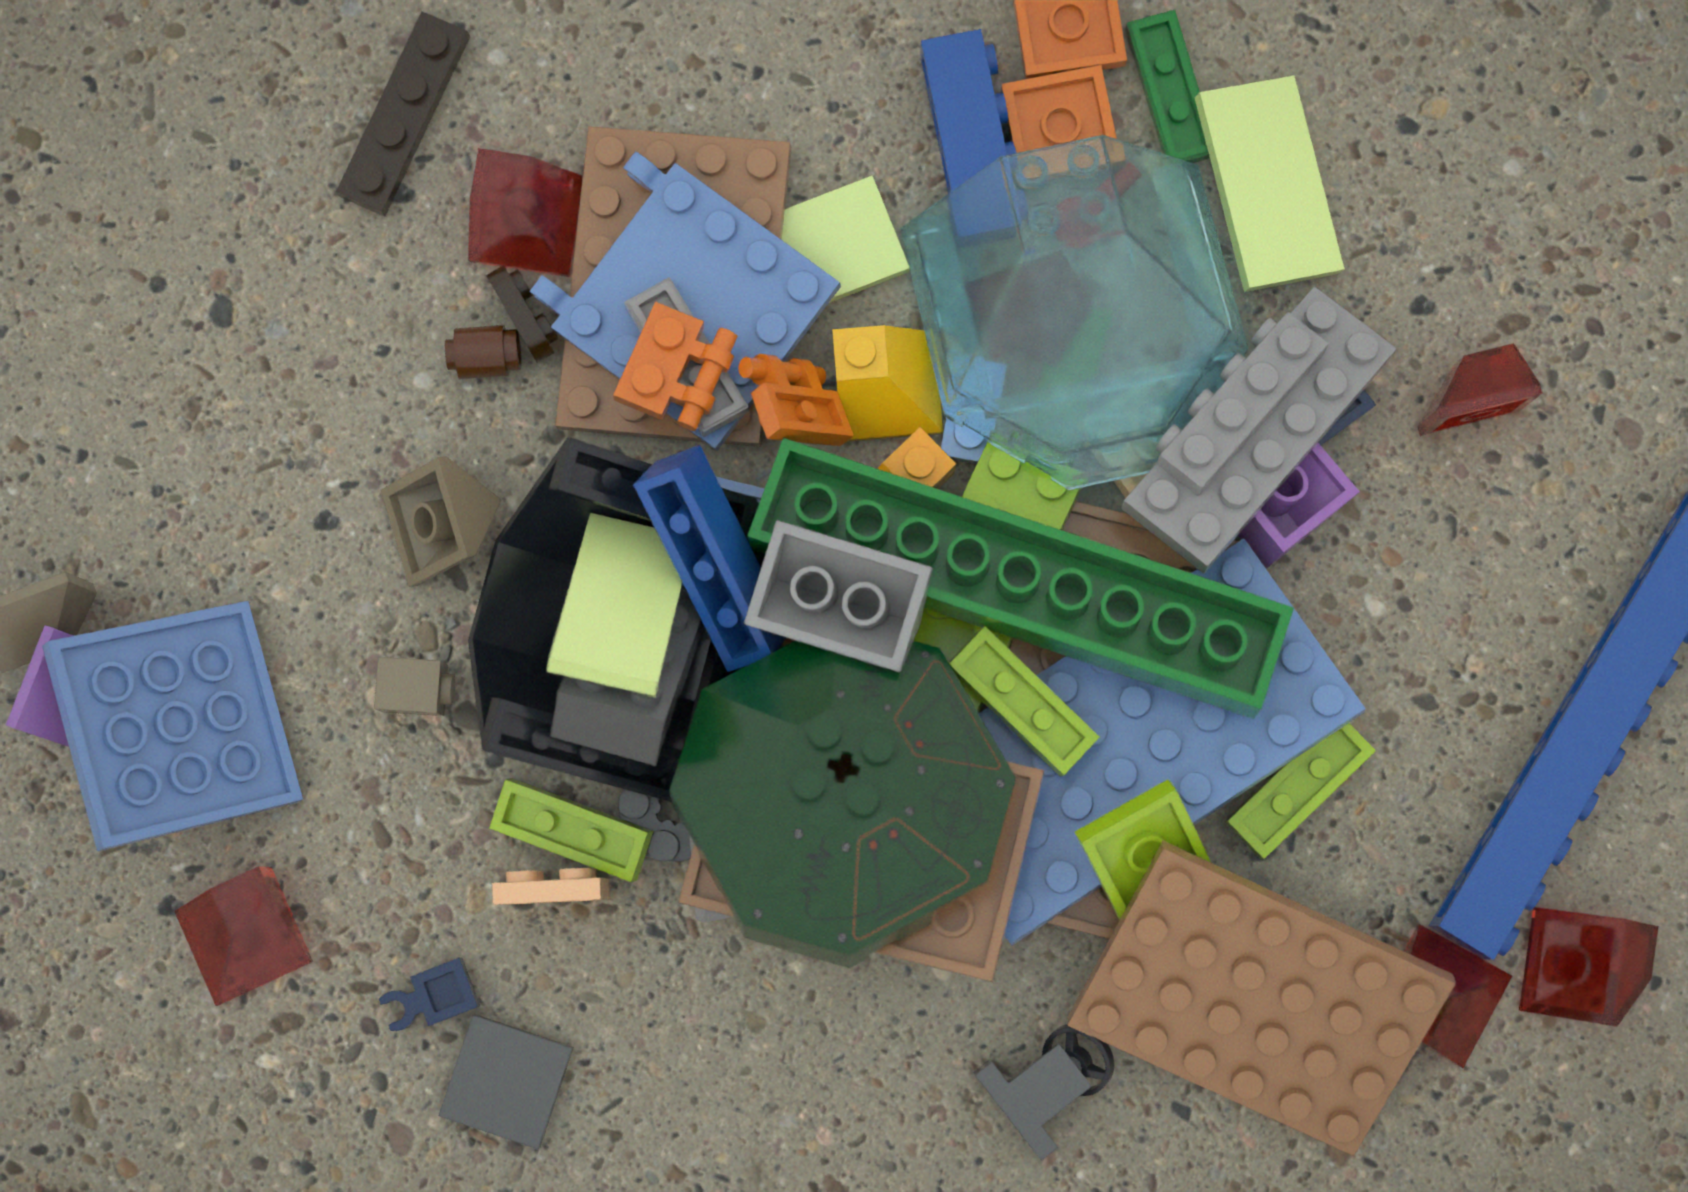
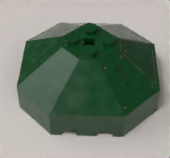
[670,641,1016,968]

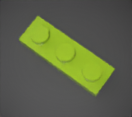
[948,626,1099,776]
[1225,723,1376,860]
[489,778,653,882]

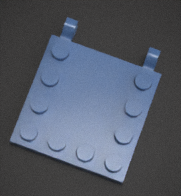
[530,151,841,451]

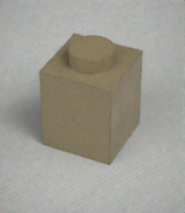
[374,657,455,716]

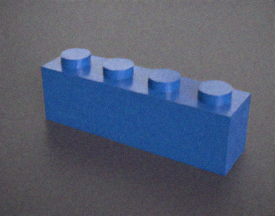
[920,29,1029,249]
[633,445,787,672]

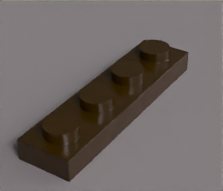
[336,11,470,217]

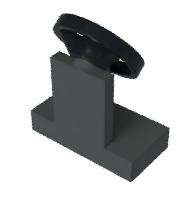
[973,1024,1114,1161]

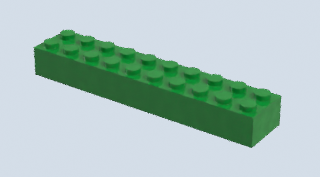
[748,438,1294,719]

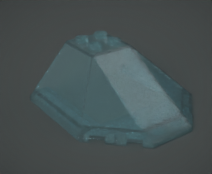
[900,135,1248,490]

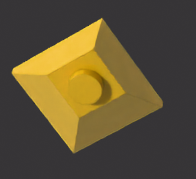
[832,325,943,441]

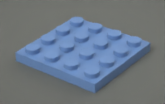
[42,601,303,852]

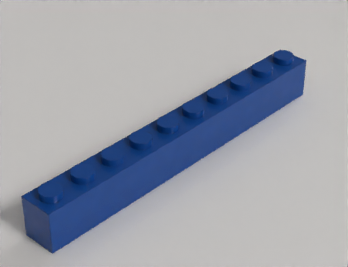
[1429,490,1688,960]

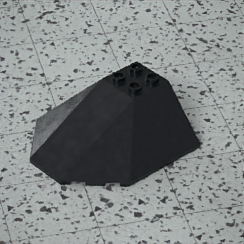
[468,437,765,802]

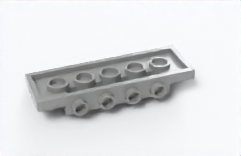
[1121,286,1397,574]

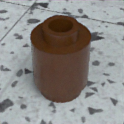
[445,325,522,380]

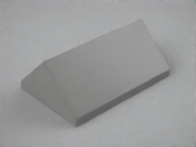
[744,520,933,672]

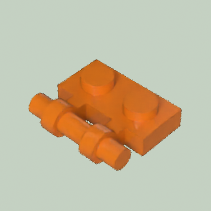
[613,301,738,431]
[738,354,854,446]

